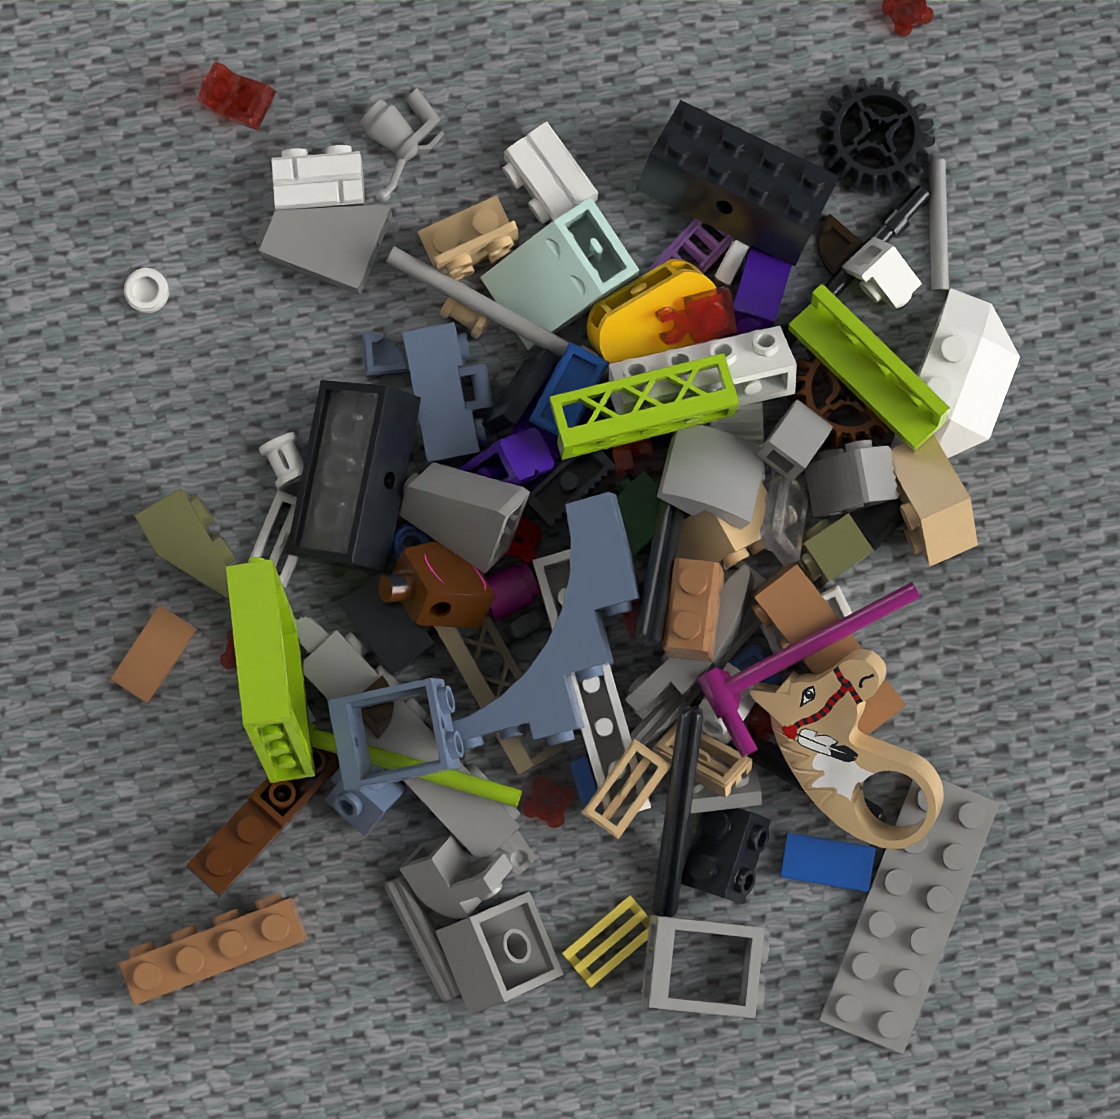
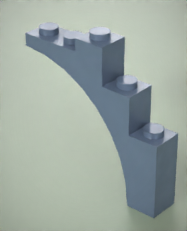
[452,492,642,750]

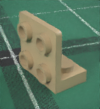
[417,195,519,281]

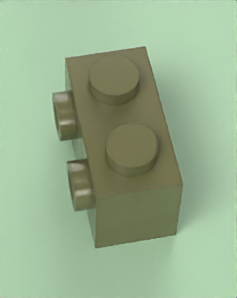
[796,513,874,588]

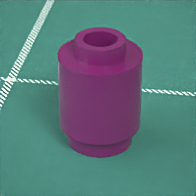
[485,563,541,622]

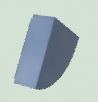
[362,332,410,377]

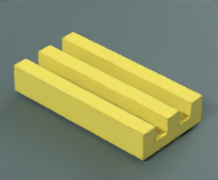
[562,895,650,988]

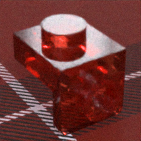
[197,62,276,131]

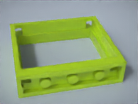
[226,557,315,783]

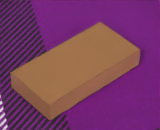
[111,605,198,704]

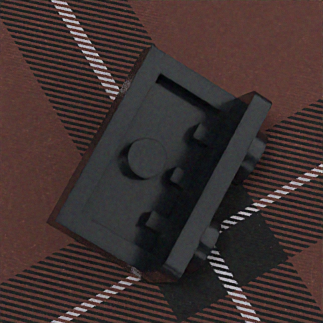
[681,808,770,904]

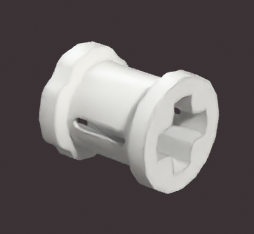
[259,432,304,489]

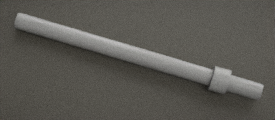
[385,246,609,382]

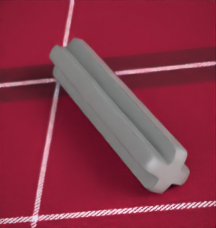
[385,875,461,1001]

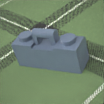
[402,322,494,466]

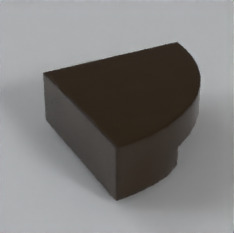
[818,214,863,276]
[361,675,394,739]

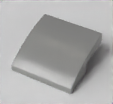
[657,425,765,530]

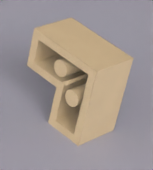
[889,434,978,567]
[651,482,787,569]

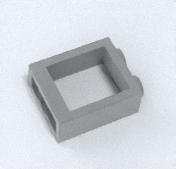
[641,915,769,1018]

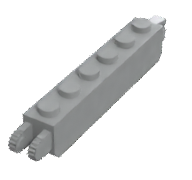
[296,616,537,876]

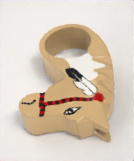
[750,649,943,849]

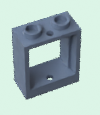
[327,678,463,790]

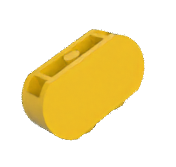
[587,259,721,364]

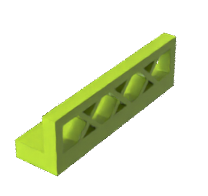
[788,284,950,452]
[549,353,739,460]

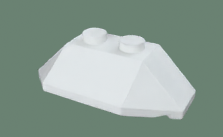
[890,288,1020,458]

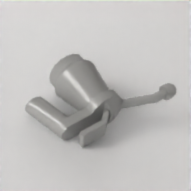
[359,88,445,203]

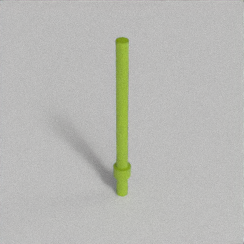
[309,722,522,808]

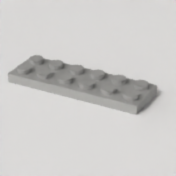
[819,779,1000,1054]

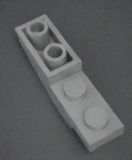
[625,564,755,720]

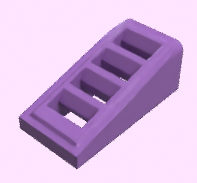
[648,218,739,275]

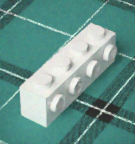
[609,326,797,415]

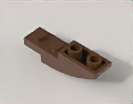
[187,747,340,898]

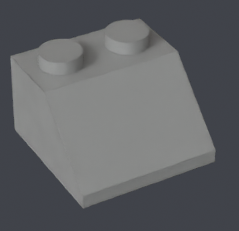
[435,891,564,1015]

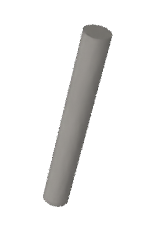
[928,159,949,291]

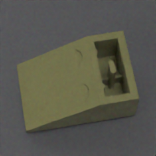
[134,488,237,601]

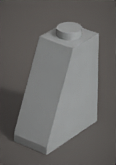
[256,204,392,296]
[399,462,530,574]

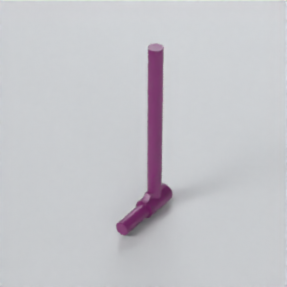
[697,582,920,758]

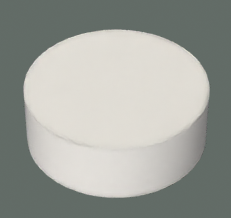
[124,268,169,313]

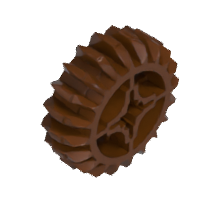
[787,348,889,450]

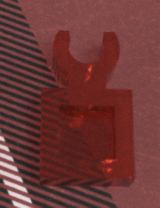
[655,286,737,345]

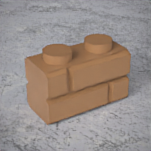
[662,558,725,662]

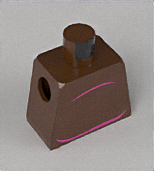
[378,541,495,628]

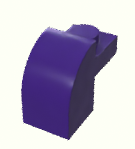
[724,245,792,338]

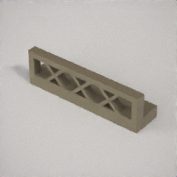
[434,616,565,776]

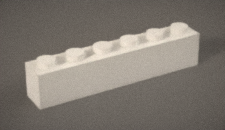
[532,549,651,820]

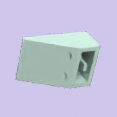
[480,197,640,351]

